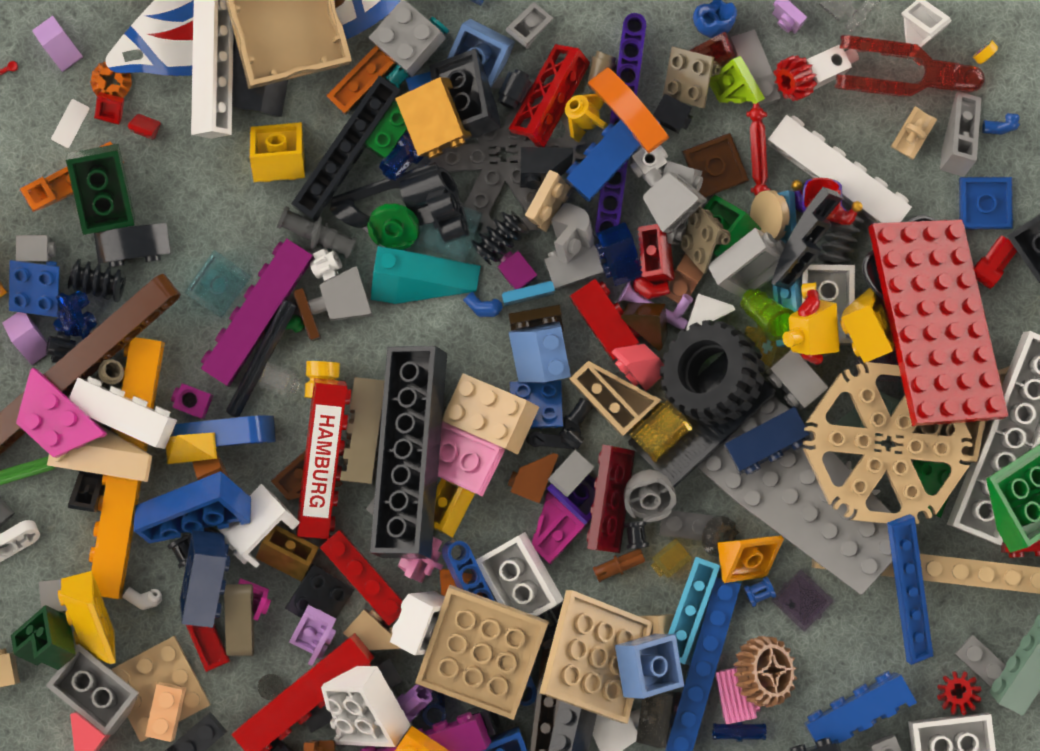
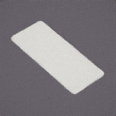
[51,99,90,148]

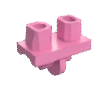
[398,537,444,583]

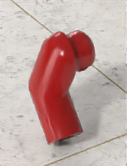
[633,276,671,299]

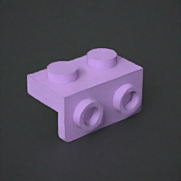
[772,0,807,34]
[289,605,336,666]

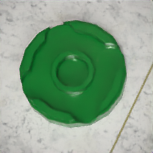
[367,203,420,250]

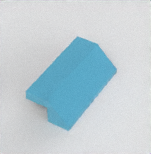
[668,557,742,666]

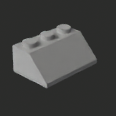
[46,644,139,735]

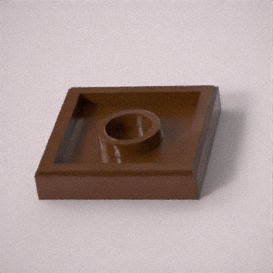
[682,133,749,198]

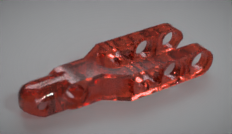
[835,35,985,97]

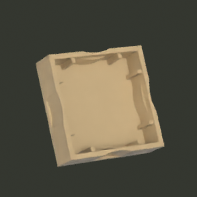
[225,0,352,89]

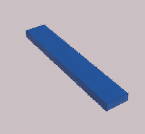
[887,514,933,665]

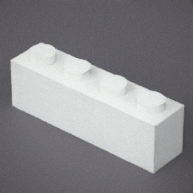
[69,376,177,449]

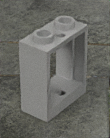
[708,228,786,300]

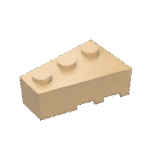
[569,361,661,436]

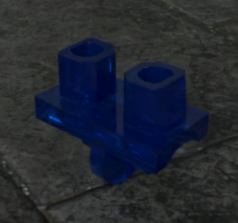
[53,291,98,339]

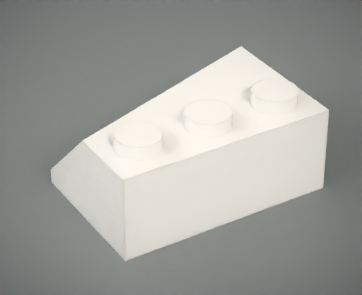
[321,666,411,747]

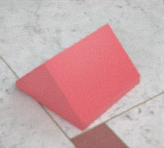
[70,711,111,751]

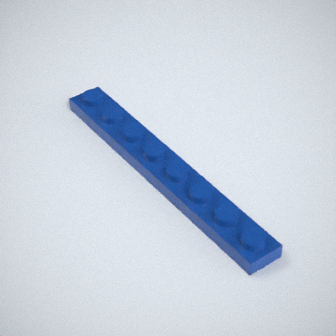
[665,577,741,751]

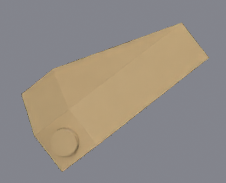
[47,420,152,482]

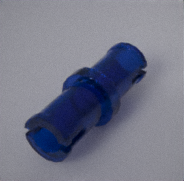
[712,721,767,742]

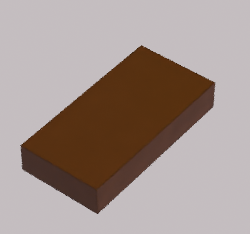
[294,288,321,341]

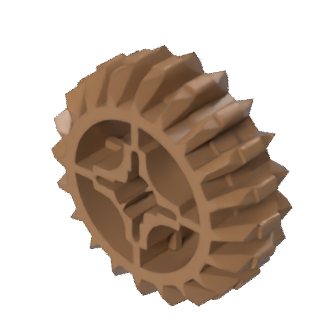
[733,636,798,707]

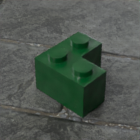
[11,605,76,670]

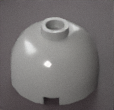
[624,469,677,522]

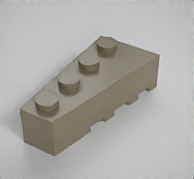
[340,377,384,485]

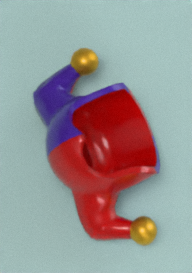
[791,178,863,225]

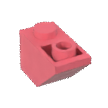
[612,344,664,391]

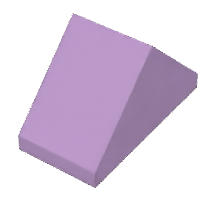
[32,16,83,72]
[2,312,47,365]

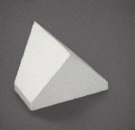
[901,0,952,60]

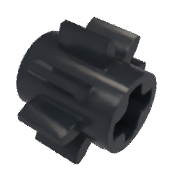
[46,331,76,363]

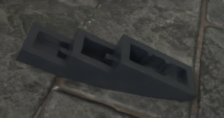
[771,187,843,290]

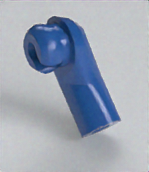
[982,113,1020,135]
[463,292,503,317]

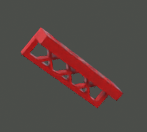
[509,44,590,147]

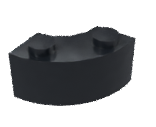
[94,223,171,267]

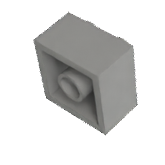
[369,0,446,77]
[765,350,829,410]

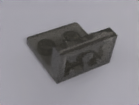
[636,691,682,748]

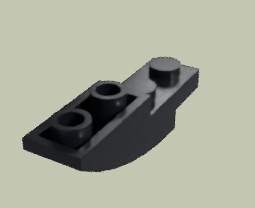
[165,712,227,751]

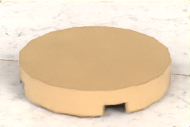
[750,190,790,241]

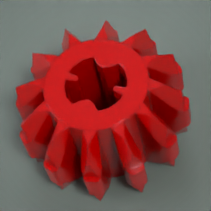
[773,55,817,101]
[937,671,982,716]

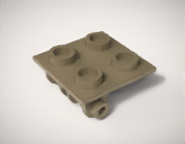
[663,46,721,108]
[680,206,731,274]

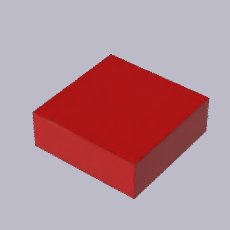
[94,92,125,125]

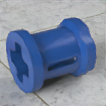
[743,576,776,608]

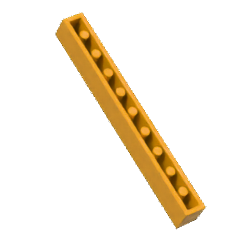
[89,337,165,599]

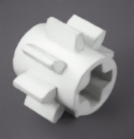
[310,248,342,281]

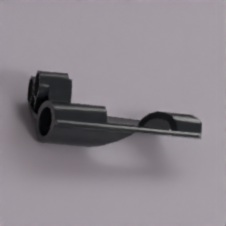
[330,162,469,244]

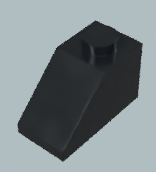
[520,147,573,189]

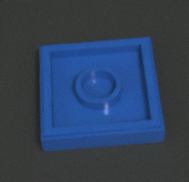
[959,177,1013,230]

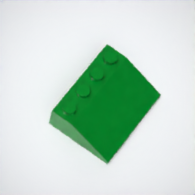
[986,444,1040,553]

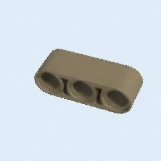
[224,584,254,656]

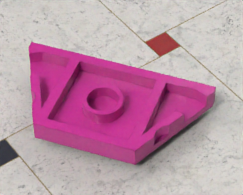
[16,368,107,458]

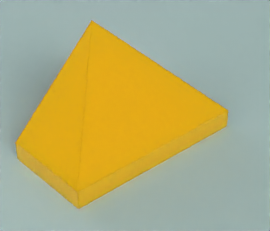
[166,433,217,464]

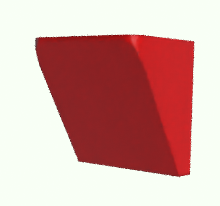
[127,114,161,140]

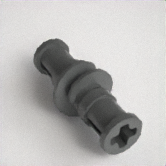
[277,206,357,259]

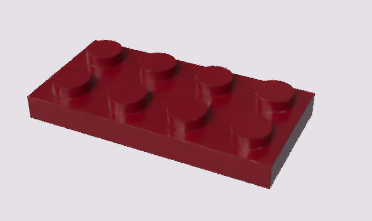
[587,444,635,553]

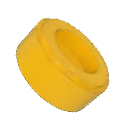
[973,40,998,64]

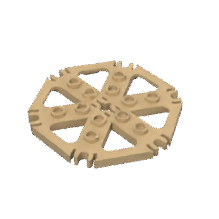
[803,362,972,524]

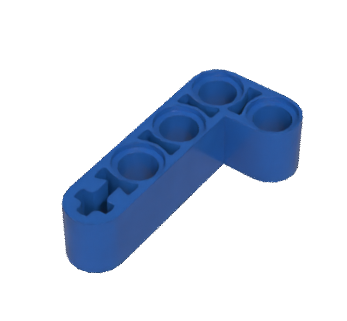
[170,415,276,447]

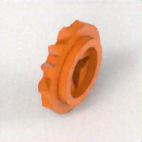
[90,62,132,98]

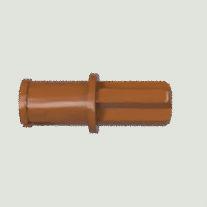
[593,548,645,583]

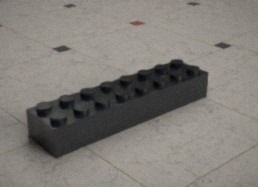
[370,346,447,559]

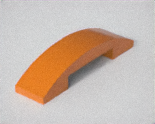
[587,67,669,154]
[20,141,124,212]

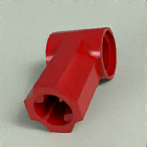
[974,235,1017,290]

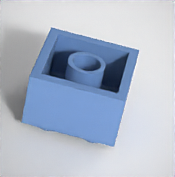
[615,634,684,699]

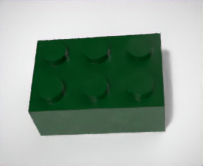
[66,144,135,235]

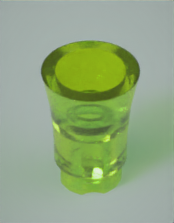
[740,289,794,341]

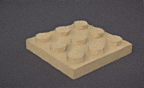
[111,636,211,742]

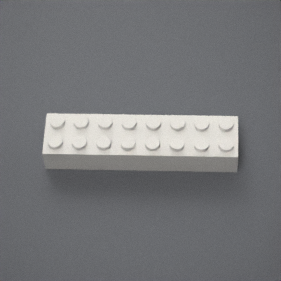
[947,331,1040,545]

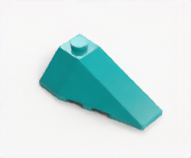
[370,246,481,304]

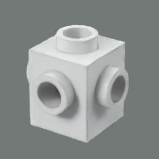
[630,145,668,181]

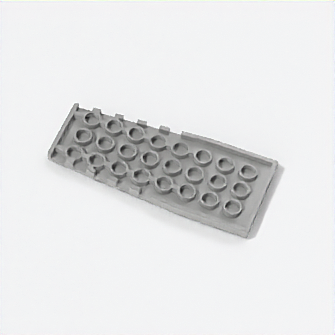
[697,396,892,596]

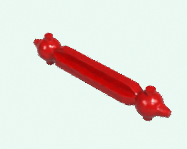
[746,103,771,196]

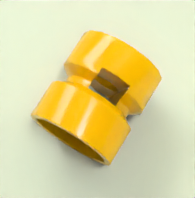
[304,361,340,399]

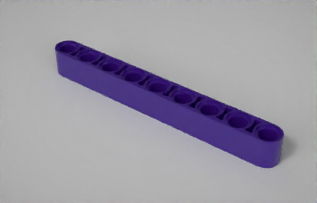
[595,13,646,242]

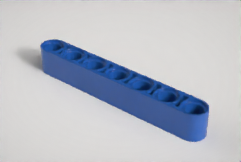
[442,540,537,706]

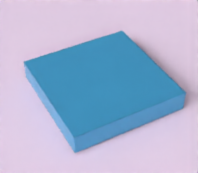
[502,281,555,307]

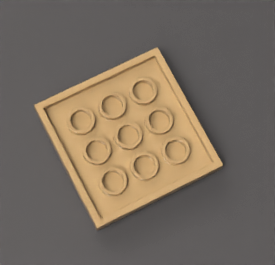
[415,585,549,720]
[539,590,653,724]

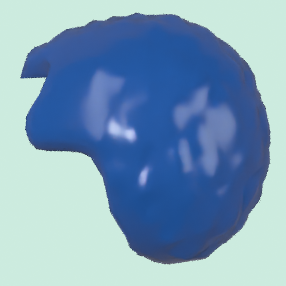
[693,0,737,38]

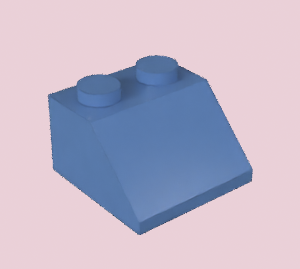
[447,19,516,88]
[509,321,571,382]

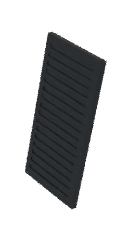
[628,352,777,488]

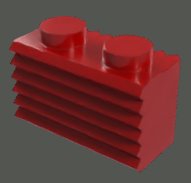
[637,224,674,284]

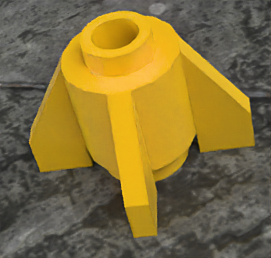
[565,94,608,143]

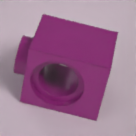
[498,251,537,290]
[171,383,214,419]

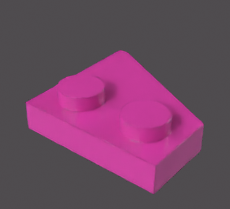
[532,492,586,565]

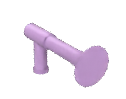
[617,280,693,330]

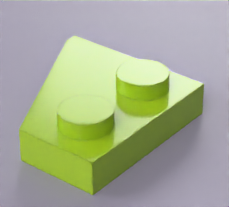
[709,56,765,104]

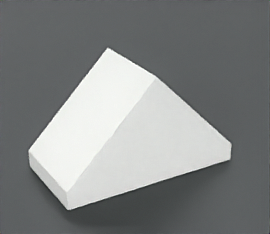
[685,294,735,331]

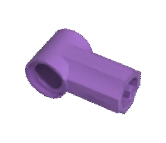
[396,684,433,723]

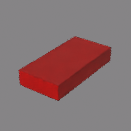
[186,624,230,672]

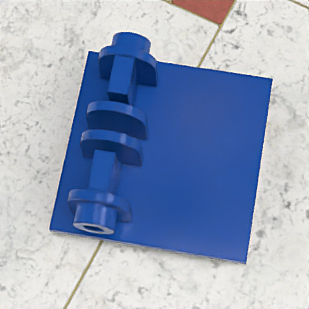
[9,260,59,317]
[510,380,563,429]

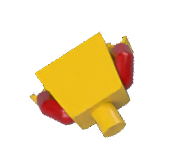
[782,282,840,365]

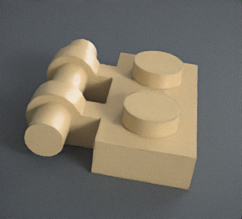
[525,170,571,232]

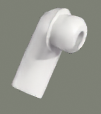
[122,587,162,610]

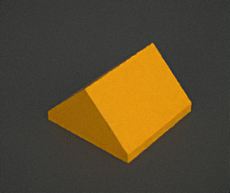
[718,535,784,583]

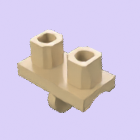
[891,106,937,160]

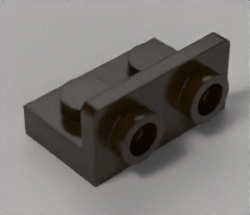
[508,304,564,332]

